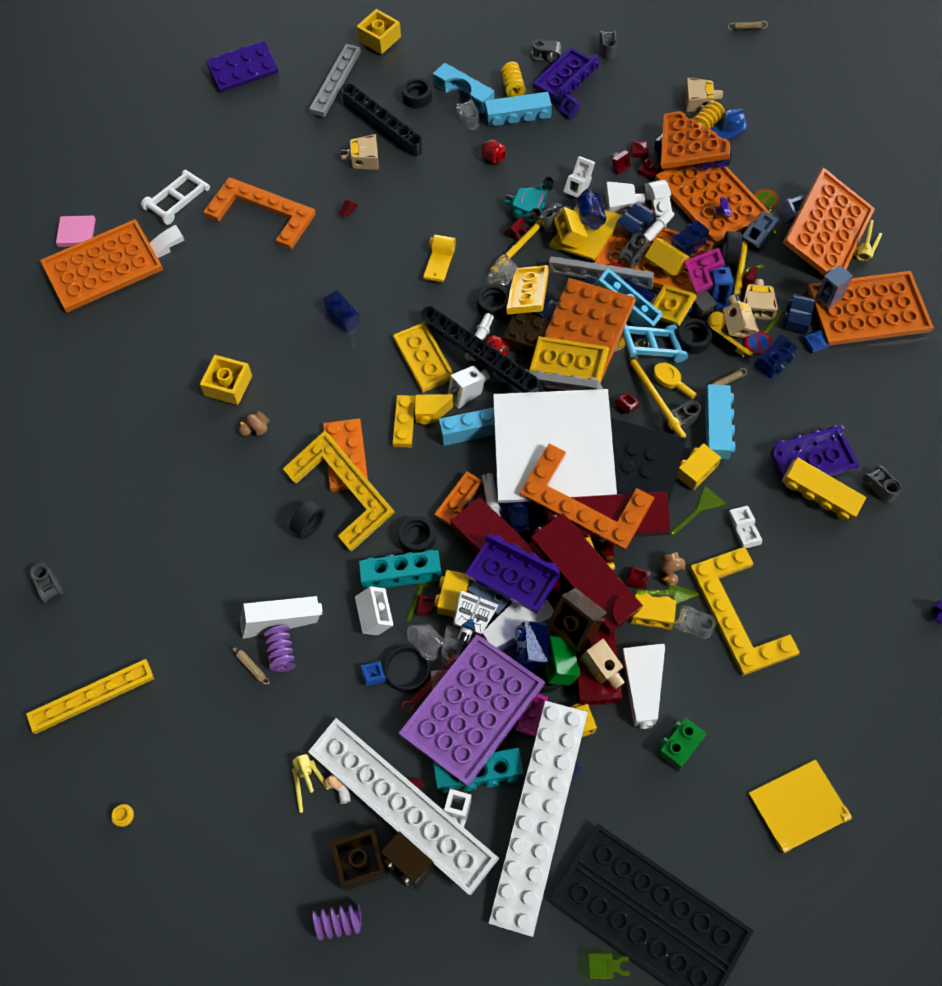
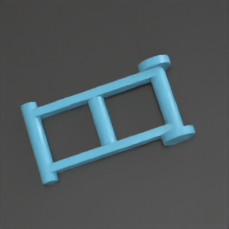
[622,324,688,363]

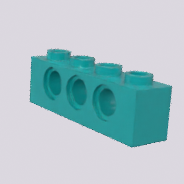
[359,550,442,591]
[433,748,524,795]

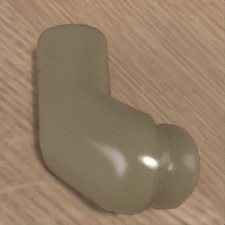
[629,339,649,361]

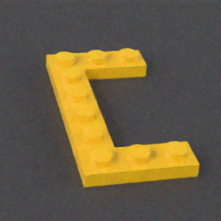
[283,431,395,551]
[690,547,800,676]

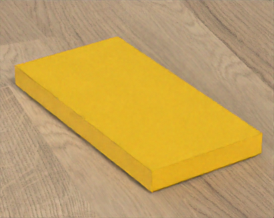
[506,265,549,314]
[392,322,454,393]
[529,336,609,382]

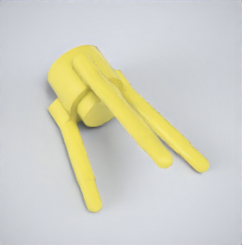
[853,220,882,261]
[292,755,329,813]

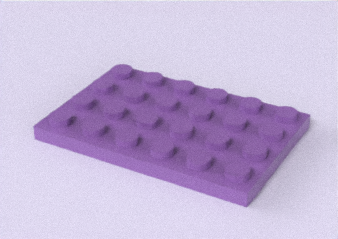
[399,634,545,787]

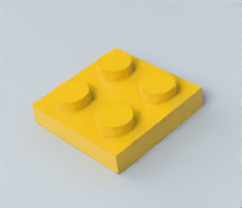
[652,285,697,326]

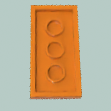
[323,418,368,492]

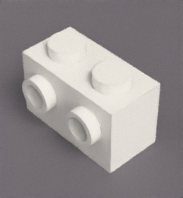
[355,587,394,635]

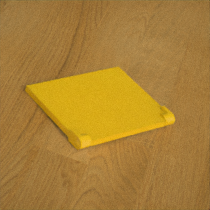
[549,201,622,261]
[748,760,852,854]

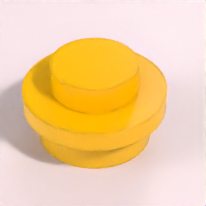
[111,804,134,827]

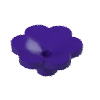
[715,197,731,218]

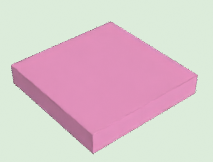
[56,216,96,247]

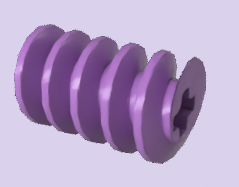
[264,625,296,672]
[313,903,362,941]

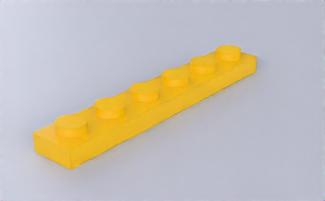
[26,659,154,734]

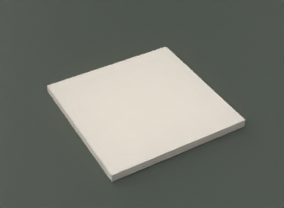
[494,389,617,503]

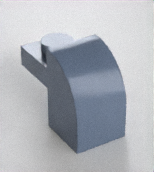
[742,211,779,248]

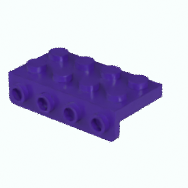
[206,40,279,93]
[533,47,599,103]
[770,425,859,489]
[465,534,560,614]

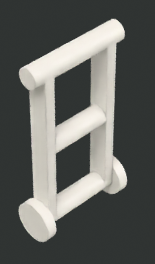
[141,170,210,225]

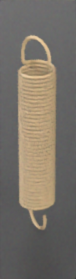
[728,21,768,30]
[706,368,747,388]
[233,648,269,684]

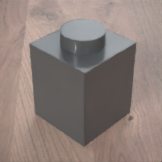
[692,290,718,320]

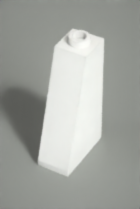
[240,596,322,639]
[483,599,554,651]
[621,644,665,729]

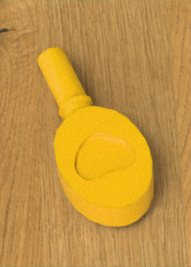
[653,363,697,400]

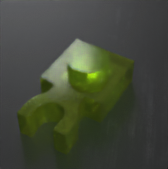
[588,954,630,979]

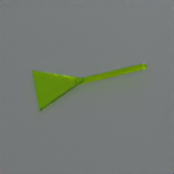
[672,486,726,535]

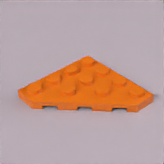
[661,111,730,169]

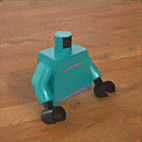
[505,176,554,225]

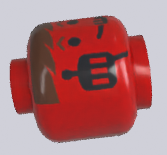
[481,139,506,164]
[485,335,510,361]

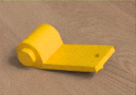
[423,235,456,282]
[708,312,753,357]

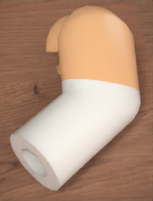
[325,775,351,804]

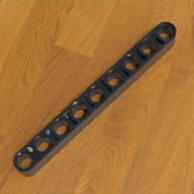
[420,306,544,393]

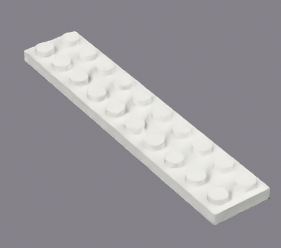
[489,701,588,937]
[308,718,499,895]

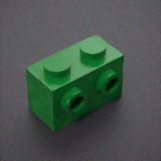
[541,636,580,685]
[658,718,707,772]

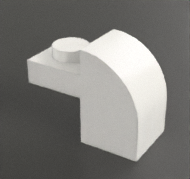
[564,156,595,198]
[644,180,672,217]
[444,789,471,827]

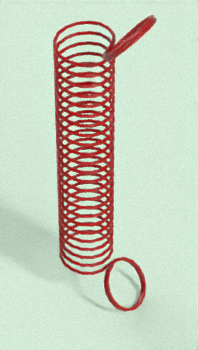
[402,655,457,712]

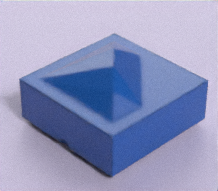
[803,331,830,353]
[360,661,386,687]

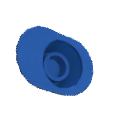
[711,109,747,139]

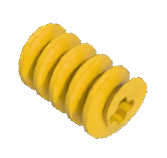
[500,62,526,97]
[693,101,725,129]

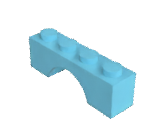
[433,63,494,114]

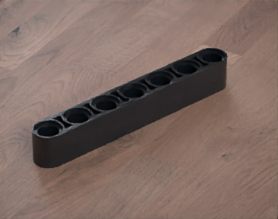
[341,84,423,156]

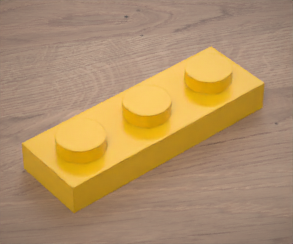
[393,395,416,448]

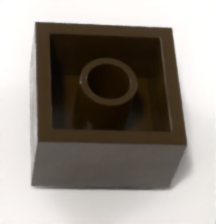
[503,313,550,359]
[546,588,607,652]
[330,829,387,891]
[381,831,435,890]

